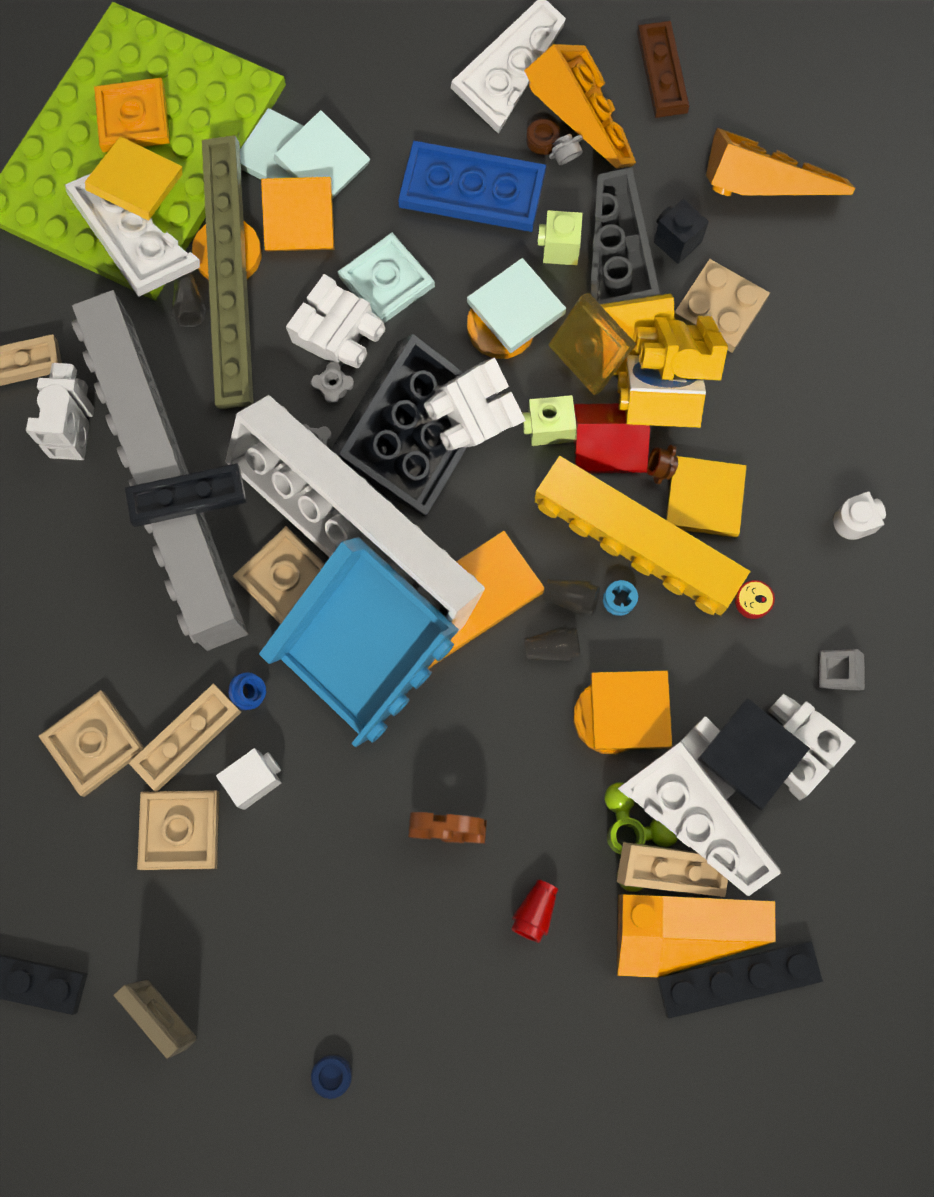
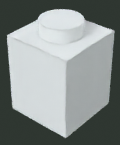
[216,748,282,810]

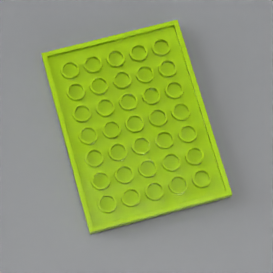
[0,2,286,300]

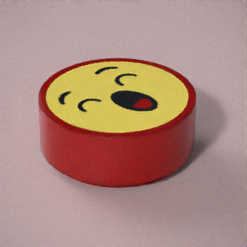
[735,580,775,619]

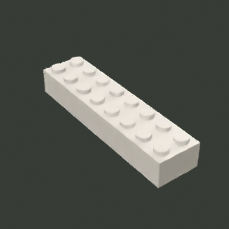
[225,395,485,636]

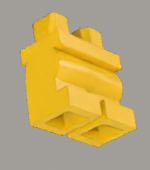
[633,316,728,380]

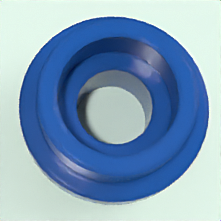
[229,672,266,710]

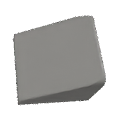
[819,649,865,690]

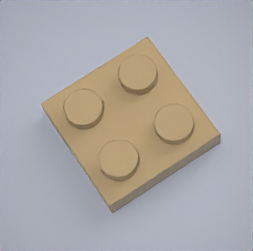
[674,259,770,353]

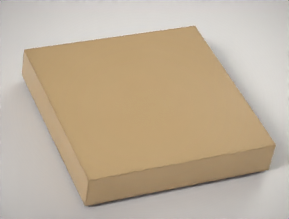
[233,526,325,624]
[39,690,144,797]
[137,790,219,870]

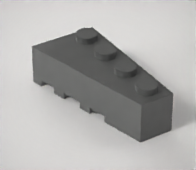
[589,167,660,327]

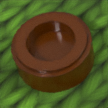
[526,119,560,155]

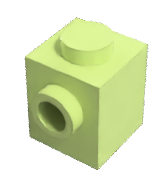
[538,210,583,265]
[522,395,576,446]

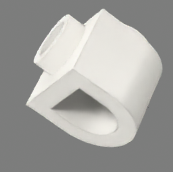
[833,491,886,540]

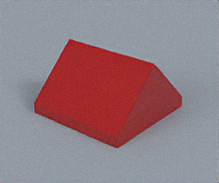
[574,403,650,473]

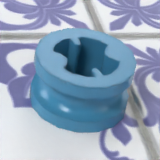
[603,580,638,616]

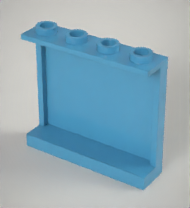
[259,537,459,747]

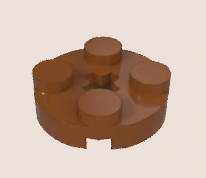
[408,812,487,844]

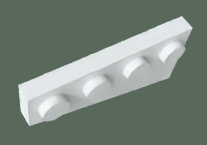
[451,0,566,134]
[65,174,200,297]
[618,741,781,896]

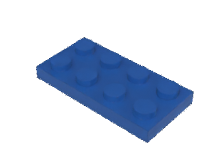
[398,141,546,232]

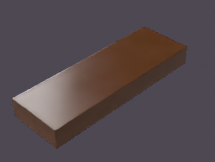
[637,21,690,118]

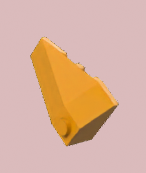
[524,44,636,169]
[706,128,855,196]
[617,894,776,977]

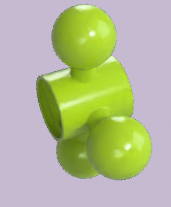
[604,782,678,892]

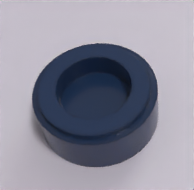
[311,1054,352,1099]

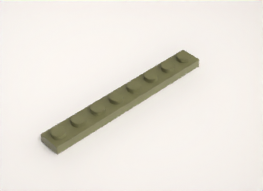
[202,135,254,409]

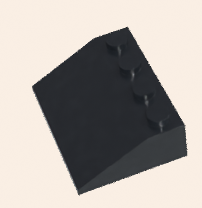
[331,334,495,516]

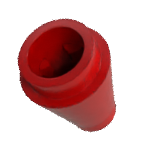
[511,880,558,943]

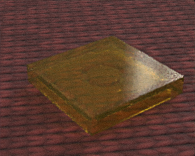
[549,293,636,395]

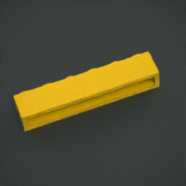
[535,456,750,616]

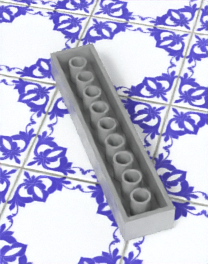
[71,290,249,651]

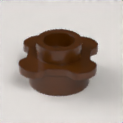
[647,444,678,484]

